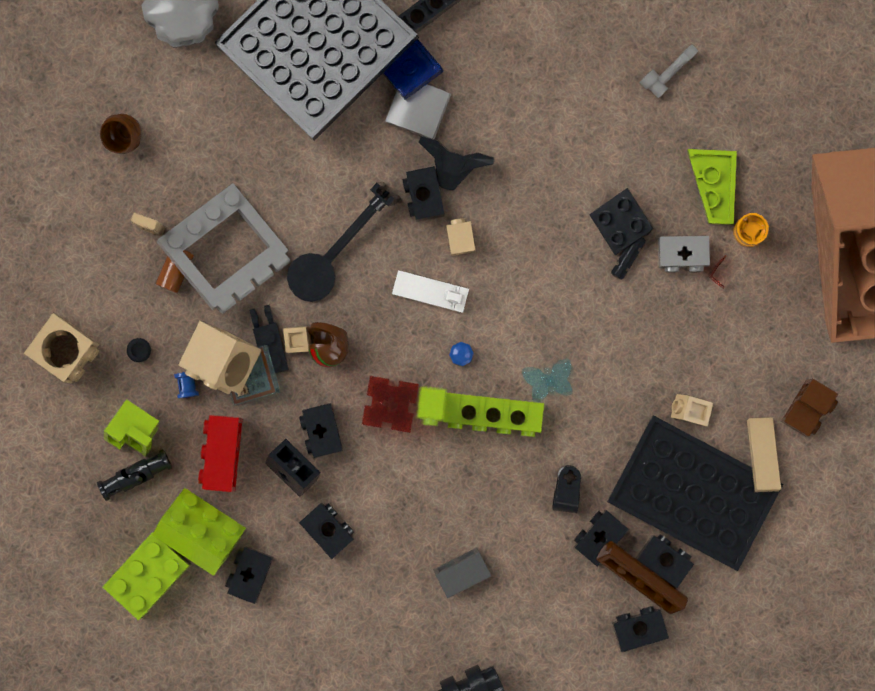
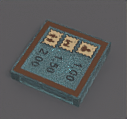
[230,345,280,406]

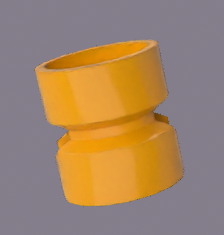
[733,213,769,247]

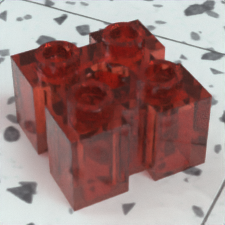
[362,376,419,433]

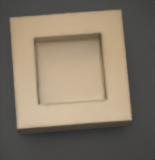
[283,326,311,353]

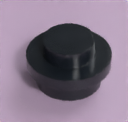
[127,338,151,363]

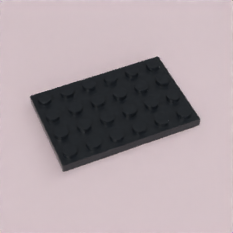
[607,415,784,571]

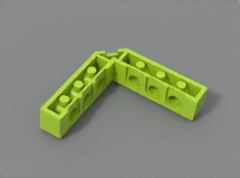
[417,387,544,437]

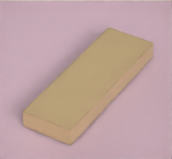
[131,213,165,236]
[747,418,781,492]

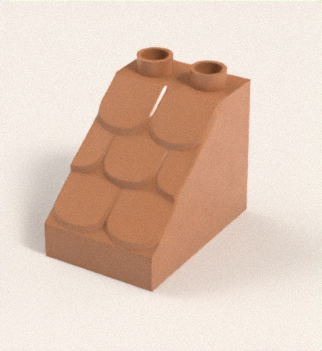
[811,148,875,343]

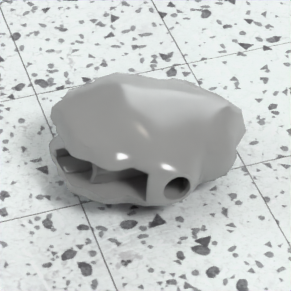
[141,0,219,48]

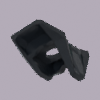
[419,136,495,190]

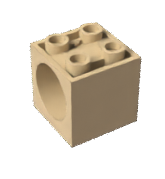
[24,313,100,384]
[178,321,262,394]

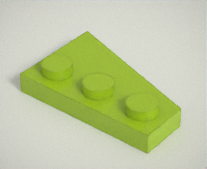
[687,149,737,225]

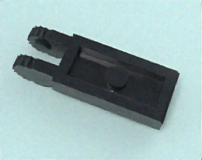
[249,304,289,376]

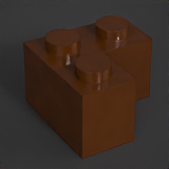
[781,378,838,437]

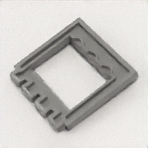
[157,183,290,314]

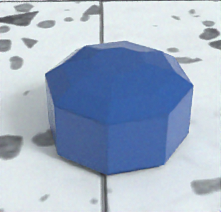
[449,342,474,366]

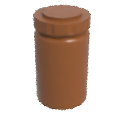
[155,250,194,293]

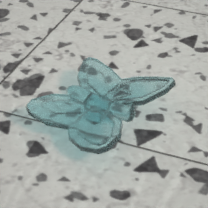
[522,359,573,403]

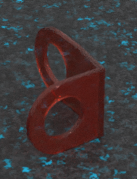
[708,254,727,289]

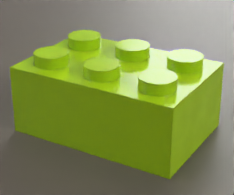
[152,488,246,576]
[102,532,192,621]

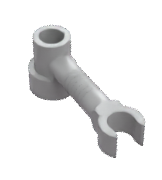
[639,44,698,98]

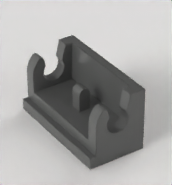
[433,547,491,599]

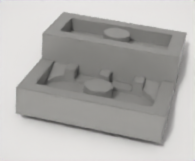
[385,84,451,139]

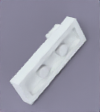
[392,270,469,313]

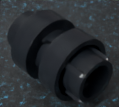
[438,664,505,691]

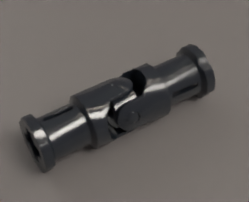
[97,449,173,501]

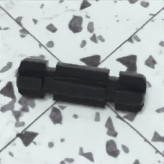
[611,237,646,280]

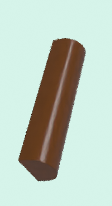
[596,541,688,614]

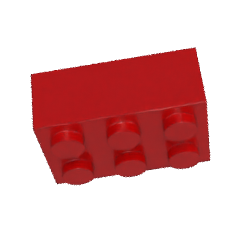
[198,415,243,492]

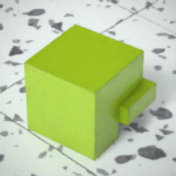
[104,399,159,457]

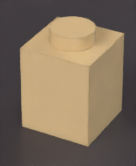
[446,218,475,256]

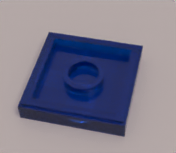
[383,39,444,100]

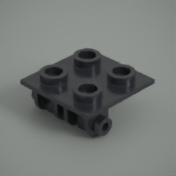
[589,188,654,255]

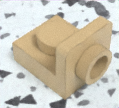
[671,394,713,427]

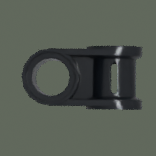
[552,465,581,513]

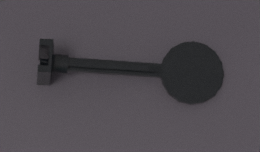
[287,182,401,302]

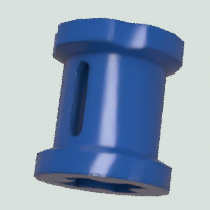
[174,372,199,399]

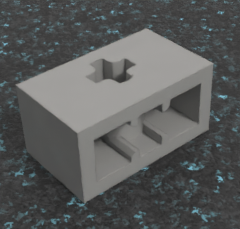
[658,236,710,272]

